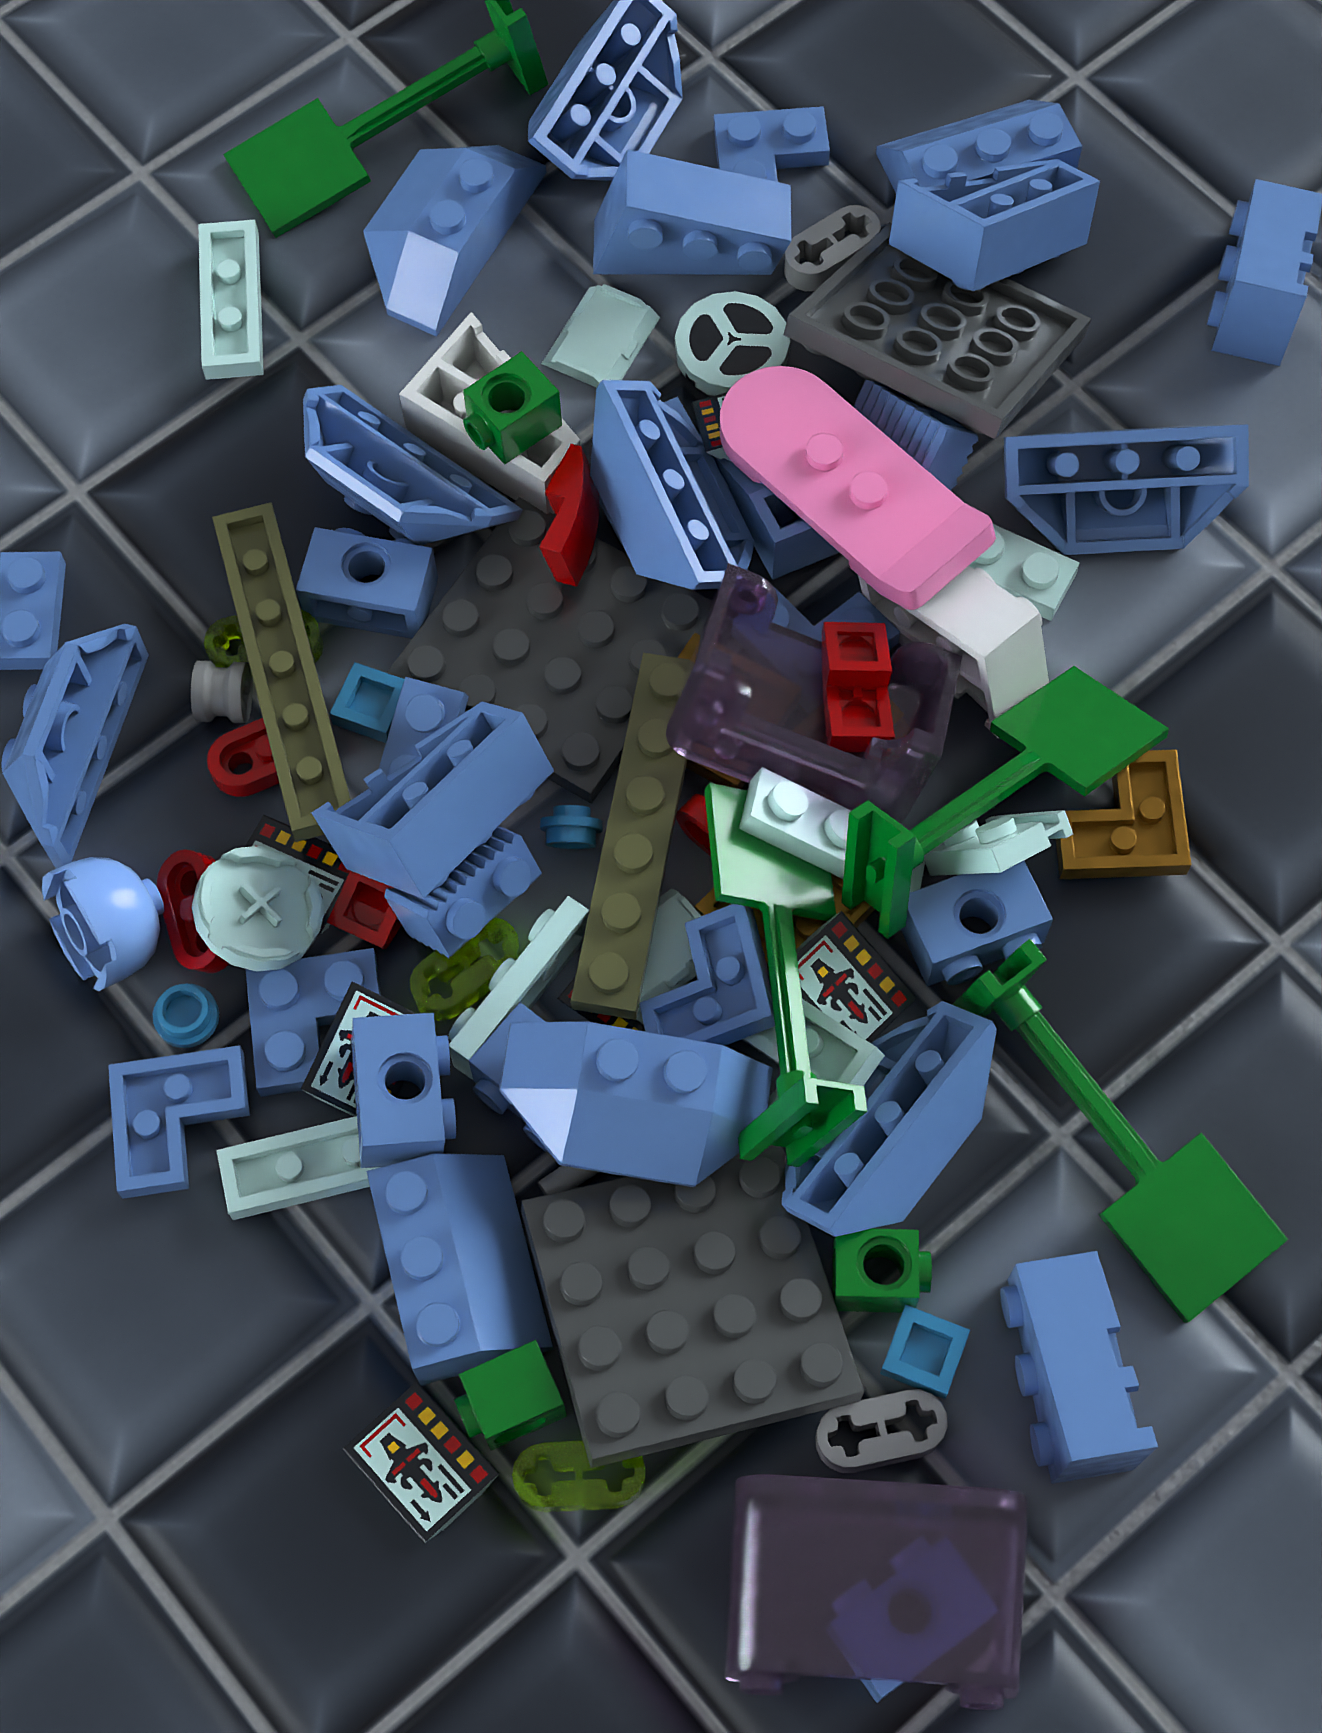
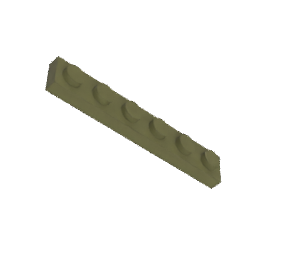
[212,502,351,842]
[571,652,705,1020]

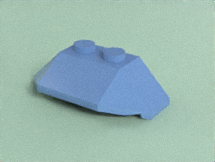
[528,0,683,181]
[363,145,547,337]
[590,380,755,590]
[303,385,523,546]
[1004,424,1249,555]
[1,624,149,869]
[782,1001,997,1237]
[499,1022,773,1187]

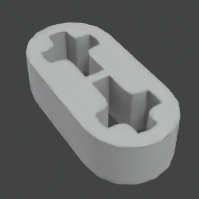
[784,205,881,291]
[815,1389,948,1473]

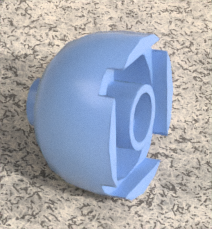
[42,857,164,991]

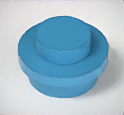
[540,805,603,849]
[153,983,219,1048]

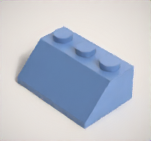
[876,100,1082,193]
[366,1153,553,1386]

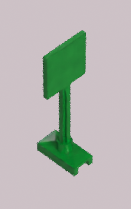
[223,0,549,238]
[841,666,1169,939]
[704,783,868,1167]
[952,939,1288,1323]

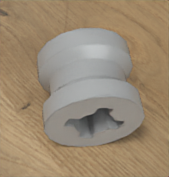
[191,661,253,723]

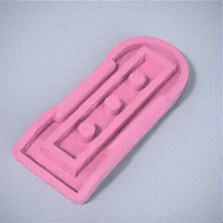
[720,366,996,610]

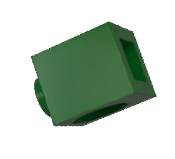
[463,351,562,465]
[832,1229,932,1313]
[454,1340,567,1451]

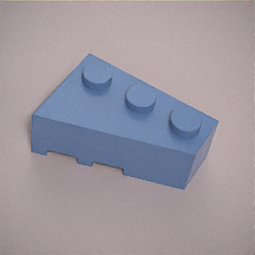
[593,149,791,275]
[889,159,1100,291]
[1207,179,1322,366]
[312,701,554,899]
[1000,1251,1158,1484]

